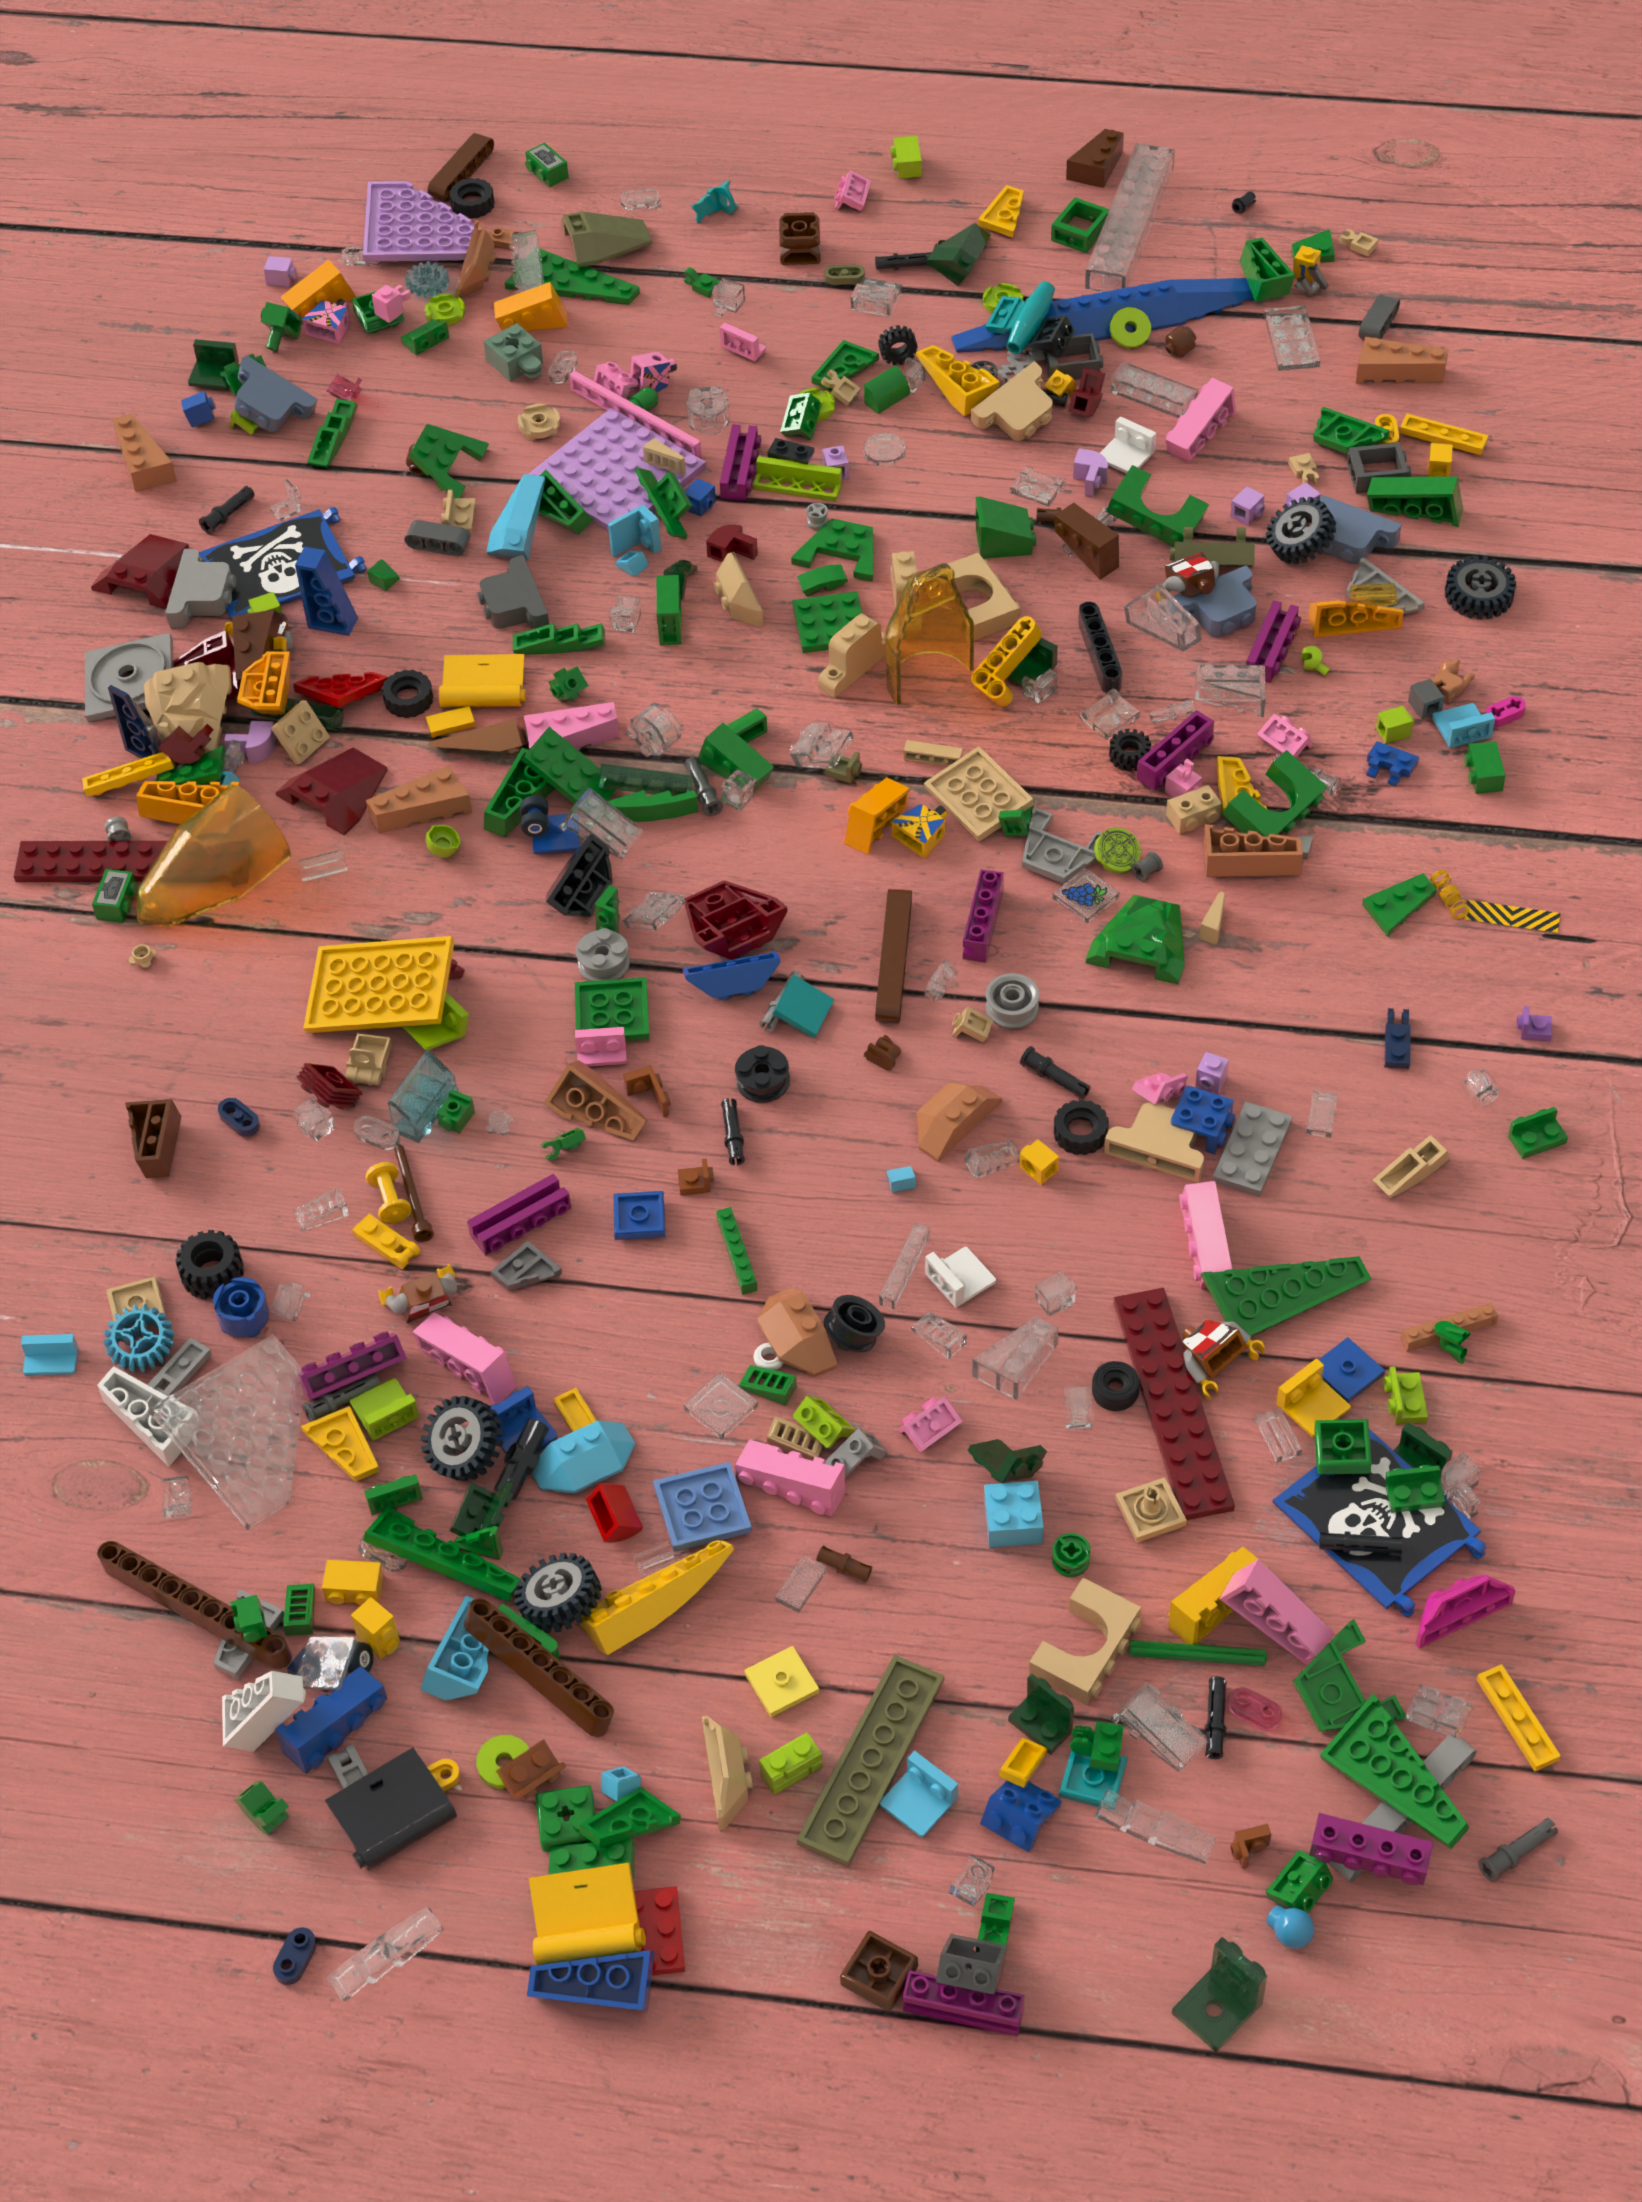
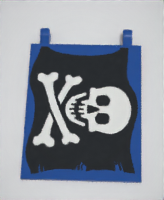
[199,507,366,621]
[1273,1429,1486,1617]

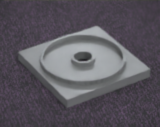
[85,633,174,722]

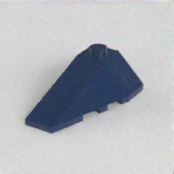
[108,685,161,759]

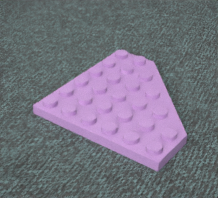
[363,181,474,262]

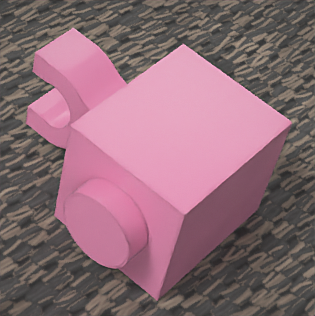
[372,285,411,323]
[1165,759,1202,798]

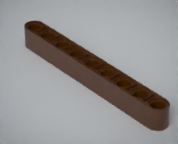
[97,1541,292,1669]

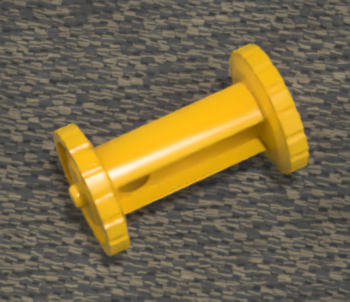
[365,1162,412,1224]

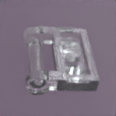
[1010,466,1066,506]
[1078,689,1140,740]

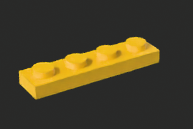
[1399,414,1489,455]
[82,752,174,797]
[1476,1664,1561,1772]

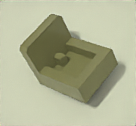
[826,752,862,783]

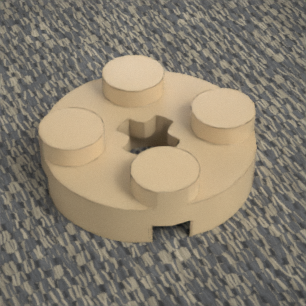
[518,404,560,441]

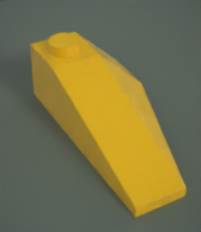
[916,345,1000,416]

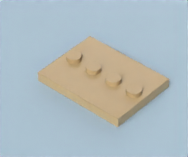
[924,746,1035,842]

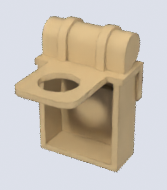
[345,1033,392,1086]

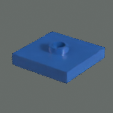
[613,1191,665,1240]
[1319,1337,1385,1403]

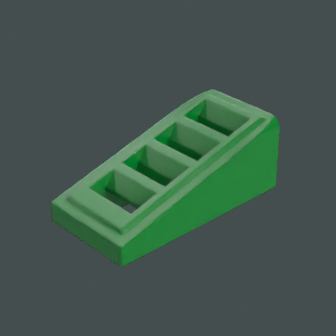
[739,1365,797,1406]
[283,1584,315,1636]

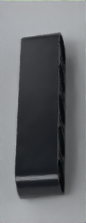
[1078,602,1122,694]

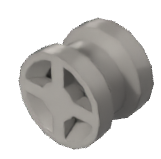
[806,503,828,530]
[104,817,131,842]

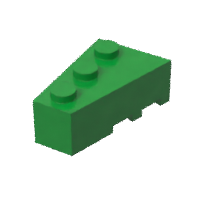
[538,470,594,535]

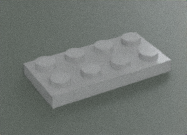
[1212,1101,1293,1197]

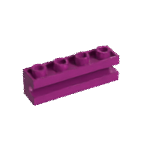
[720,424,762,501]
[1245,600,1301,683]
[963,869,1004,963]
[467,1173,571,1255]
[903,1970,1025,2036]

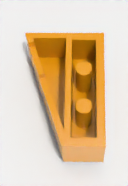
[281,259,356,318]
[494,282,568,331]
[844,777,910,855]

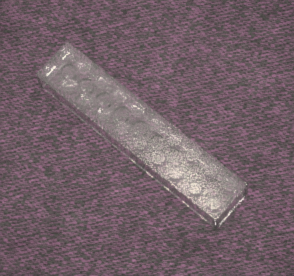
[1085,143,1175,292]

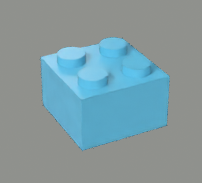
[984,1481,1044,1548]

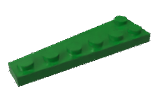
[363,1506,522,1601]

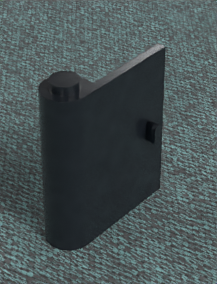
[325,1747,457,1871]

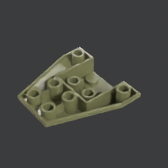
[561,212,652,267]

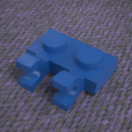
[1366,741,1419,786]

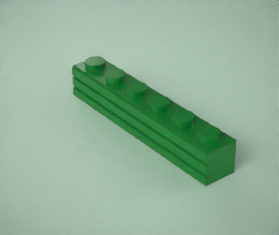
[716,1207,757,1295]

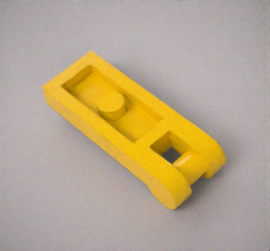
[352,1213,421,1269]

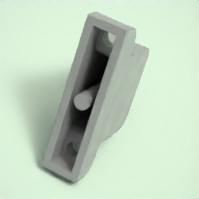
[165,549,236,629]

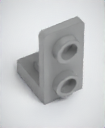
[825,1428,888,1478]

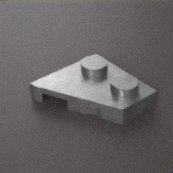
[491,1241,562,1291]

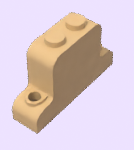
[971,361,1052,441]
[890,551,921,638]
[818,613,894,698]
[1104,1102,1204,1183]

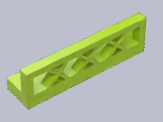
[753,456,842,502]

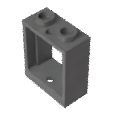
[1043,333,1103,380]
[1347,443,1411,493]
[936,1934,1008,1994]

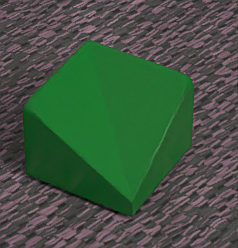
[367,559,400,591]

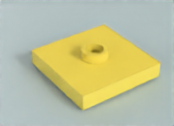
[744,1646,819,1718]

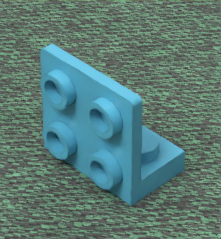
[608,505,662,557]
[1432,703,1495,748]
[880,1750,958,1838]

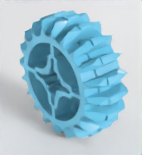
[104,1304,175,1373]

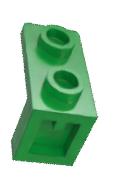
[998,801,1035,837]

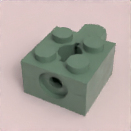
[483,323,543,381]

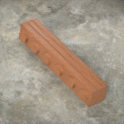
[1400,1303,1498,1352]

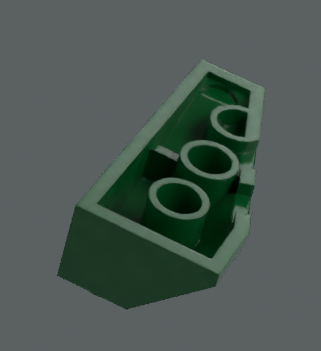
[926,223,991,286]

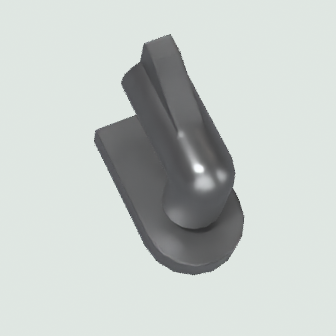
[1294,264,1329,297]

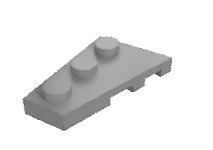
[213,1589,284,1679]

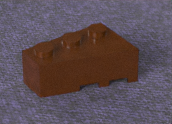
[1066,129,1124,188]
[1054,503,1119,580]
[232,609,284,684]
[125,1099,182,1178]

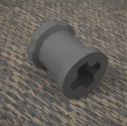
[1132,852,1163,882]

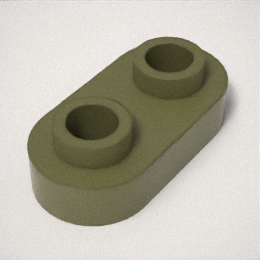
[824,264,865,285]

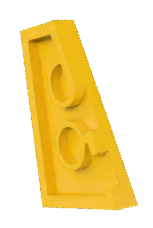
[978,185,1024,238]
[1216,756,1267,814]
[301,1406,380,1482]

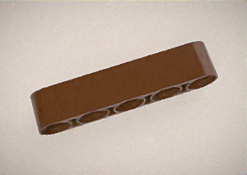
[428,133,494,201]

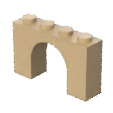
[931,553,1021,641]
[1029,1578,1143,1705]

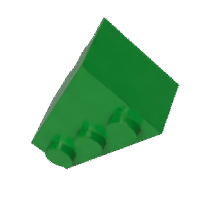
[1240,237,1295,302]
[698,722,774,794]

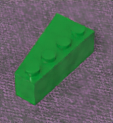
[1367,476,1463,527]
[484,748,555,837]

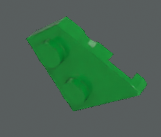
[1291,230,1335,263]

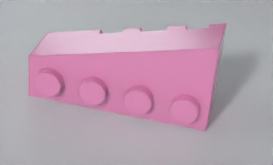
[1165,378,1237,462]
[524,702,619,751]
[1179,1181,1232,1289]
[412,1312,518,1405]
[735,1440,846,1517]
[1220,1559,1334,1665]

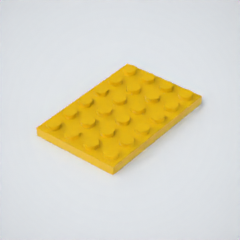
[303,936,455,1033]

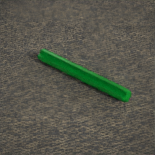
[1129,1640,1267,1666]

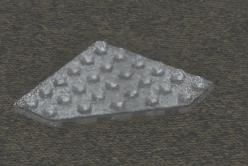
[149,1334,303,1530]

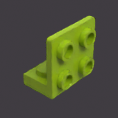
[402,992,469,1051]
[350,1378,419,1441]

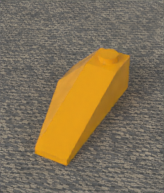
[1308,600,1404,638]

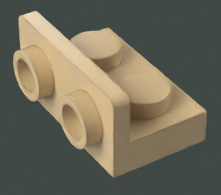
[441,490,476,535]

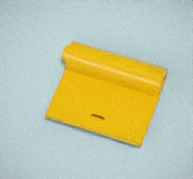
[439,654,526,708]
[529,1862,646,1965]

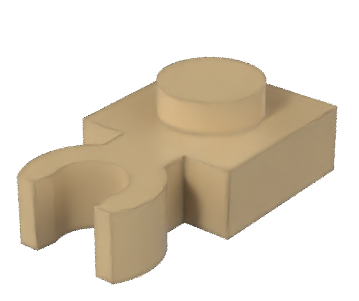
[1340,229,1379,257]
[821,369,861,406]
[1288,453,1319,485]

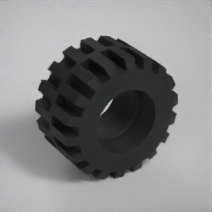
[176,1230,244,1299]

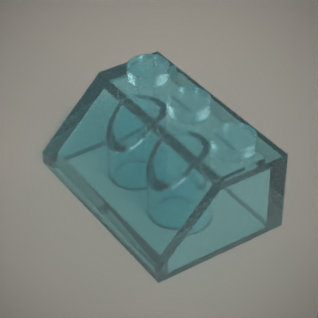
[388,1050,458,1143]

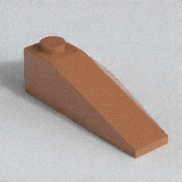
[428,717,526,754]
[544,1060,648,1141]

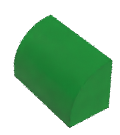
[864,365,910,414]
[727,709,768,743]

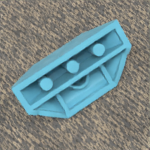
[531,1420,636,1494]

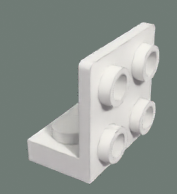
[1100,416,1156,474]
[925,1247,996,1308]

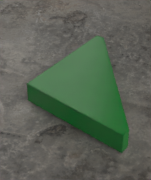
[454,1526,503,1560]

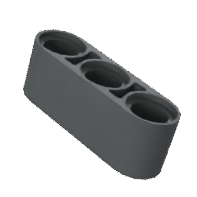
[1358,294,1400,339]
[404,520,471,556]

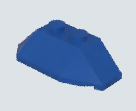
[682,951,781,1000]

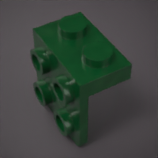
[1393,1422,1453,1478]
[968,1439,1047,1483]
[449,1481,513,1536]

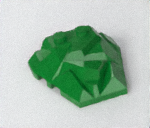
[1086,894,1185,985]

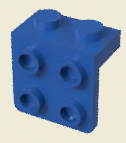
[1171,1086,1236,1155]
[490,1386,557,1453]
[980,1781,1061,1852]

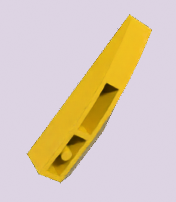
[580,1540,734,1655]

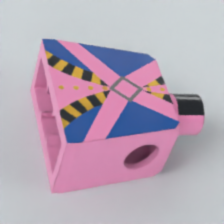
[302,299,350,344]
[629,352,677,394]

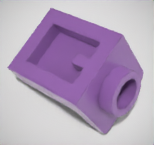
[1516,1006,1552,1041]

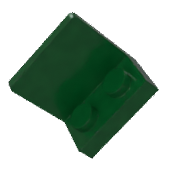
[188,339,239,390]
[1000,638,1058,691]
[1008,1673,1074,1755]

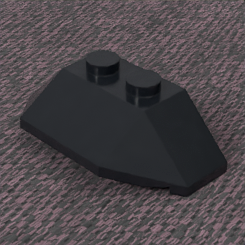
[546,834,613,917]

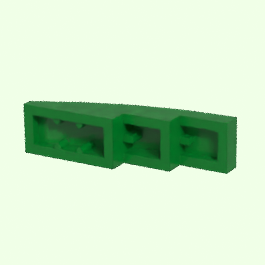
[307,398,358,468]
[513,623,605,654]
[601,790,698,823]

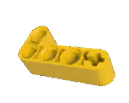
[971,616,1042,707]

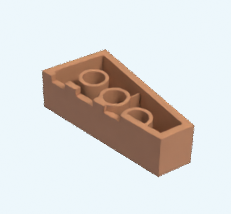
[366,765,472,834]

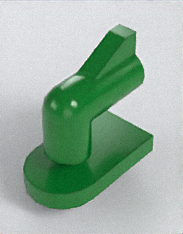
[1434,1321,1470,1364]

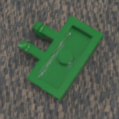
[1070,1721,1124,1772]

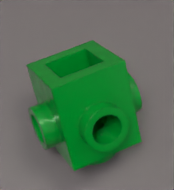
[548,666,589,702]

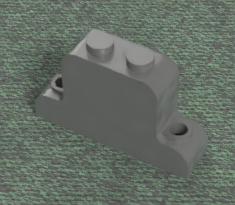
[477,555,549,629]

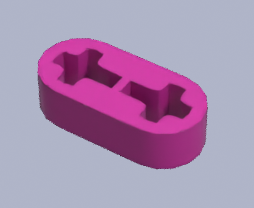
[1485,696,1525,727]

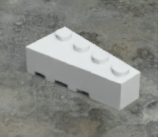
[97,1366,201,1467]
[222,1671,306,1752]

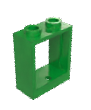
[1051,197,1110,253]
[656,575,682,645]

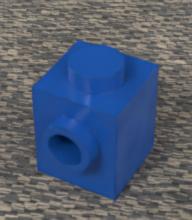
[181,391,216,427]
[685,478,716,517]

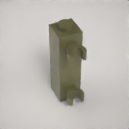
[1170,527,1255,567]

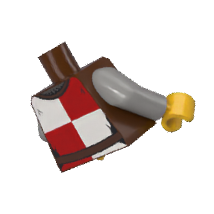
[1153,552,1219,602]

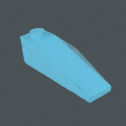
[486,474,545,560]
[420,1596,489,1701]

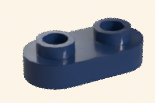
[218,1098,260,1136]
[273,1927,317,1985]

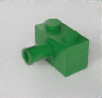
[260,302,303,352]

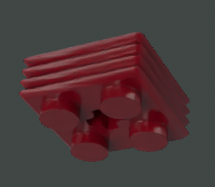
[296,1063,363,1110]

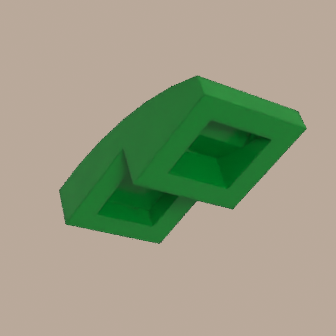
[797,564,848,596]
[976,1893,1015,1952]

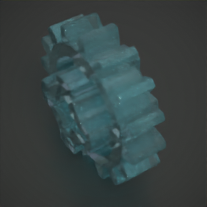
[405,261,450,298]

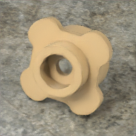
[129,944,157,968]

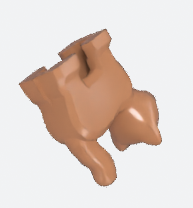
[1429,659,1475,705]

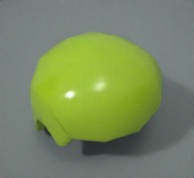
[425,825,461,858]

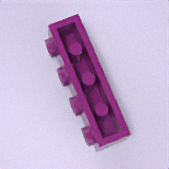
[1137,710,1214,791]
[297,1331,407,1400]
[1309,1813,1433,1885]

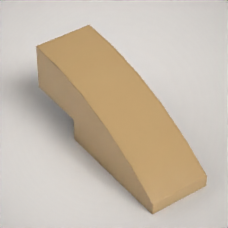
[1373,1135,1450,1198]

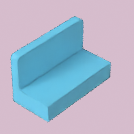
[21,1334,79,1376]

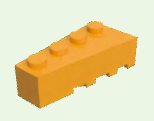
[136,781,242,832]

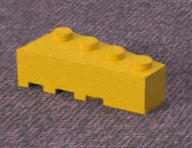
[1168,1547,1268,1644]

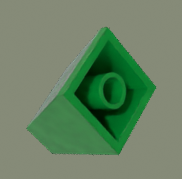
[975,496,1036,559]

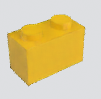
[322,1560,384,1605]
[351,1597,400,1661]

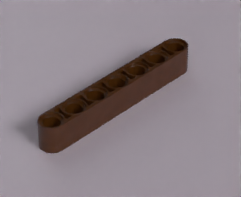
[875,889,912,1023]
[464,1598,614,1737]

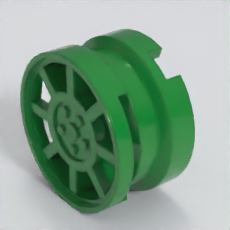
[1052,1533,1091,1577]

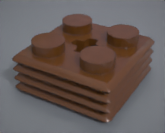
[840,1931,918,2012]

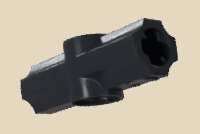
[494,1418,549,1500]

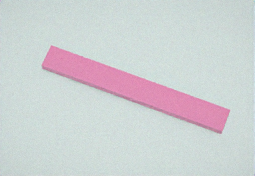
[569,371,702,458]

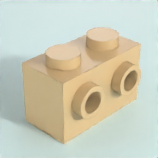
[1166,785,1222,834]

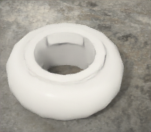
[753,1342,784,1371]

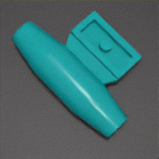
[985,281,1055,354]

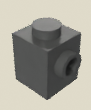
[1408,679,1444,719]

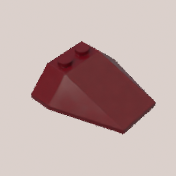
[91,534,189,609]
[173,631,240,702]
[275,748,388,835]
[683,880,788,960]

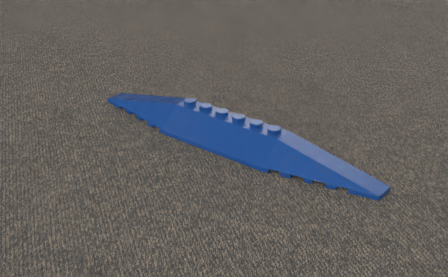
[951,278,1254,353]

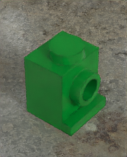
[436,1089,475,1134]
[230,1595,268,1642]

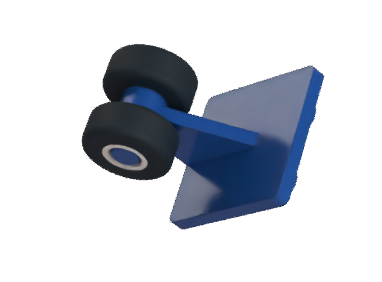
[520,796,580,854]

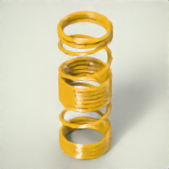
[1430,870,1469,919]

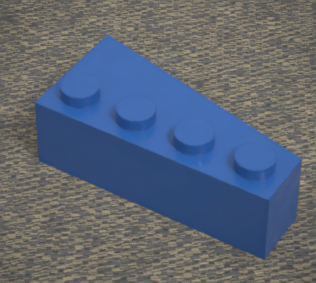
[295,546,358,636]
[275,1666,387,1774]
[527,1950,655,2011]

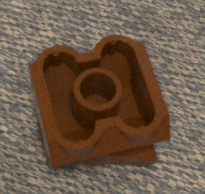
[779,212,821,265]

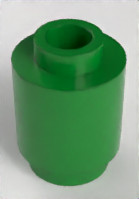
[629,387,658,411]

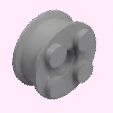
[576,928,630,981]
[986,973,1039,1029]

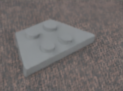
[1346,558,1424,614]

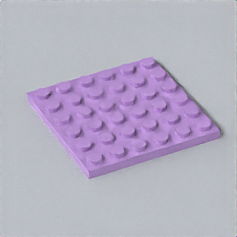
[529,408,706,530]

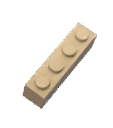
[904,740,963,766]

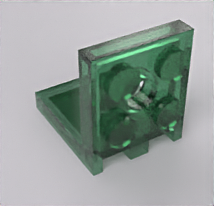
[1171,1937,1267,2052]

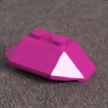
[1416,1575,1516,1649]

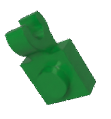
[684,267,720,298]
[541,1128,586,1160]

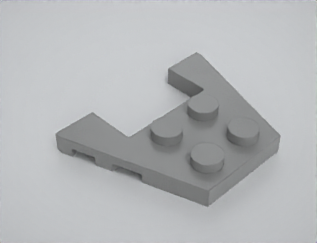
[1022,807,1102,884]

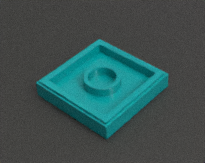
[772,974,834,1038]
[1059,1751,1128,1811]

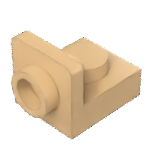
[952,1006,993,1042]

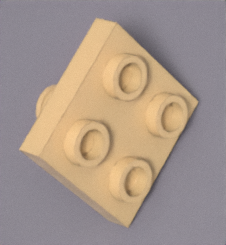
[271,700,330,765]
[1115,1477,1187,1543]

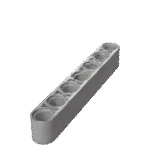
[1328,1732,1477,1882]

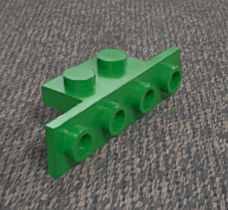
[635,468,692,539]

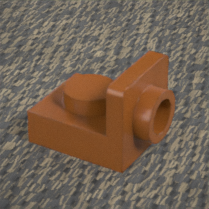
[678,1158,714,1195]
[1230,1824,1271,1869]

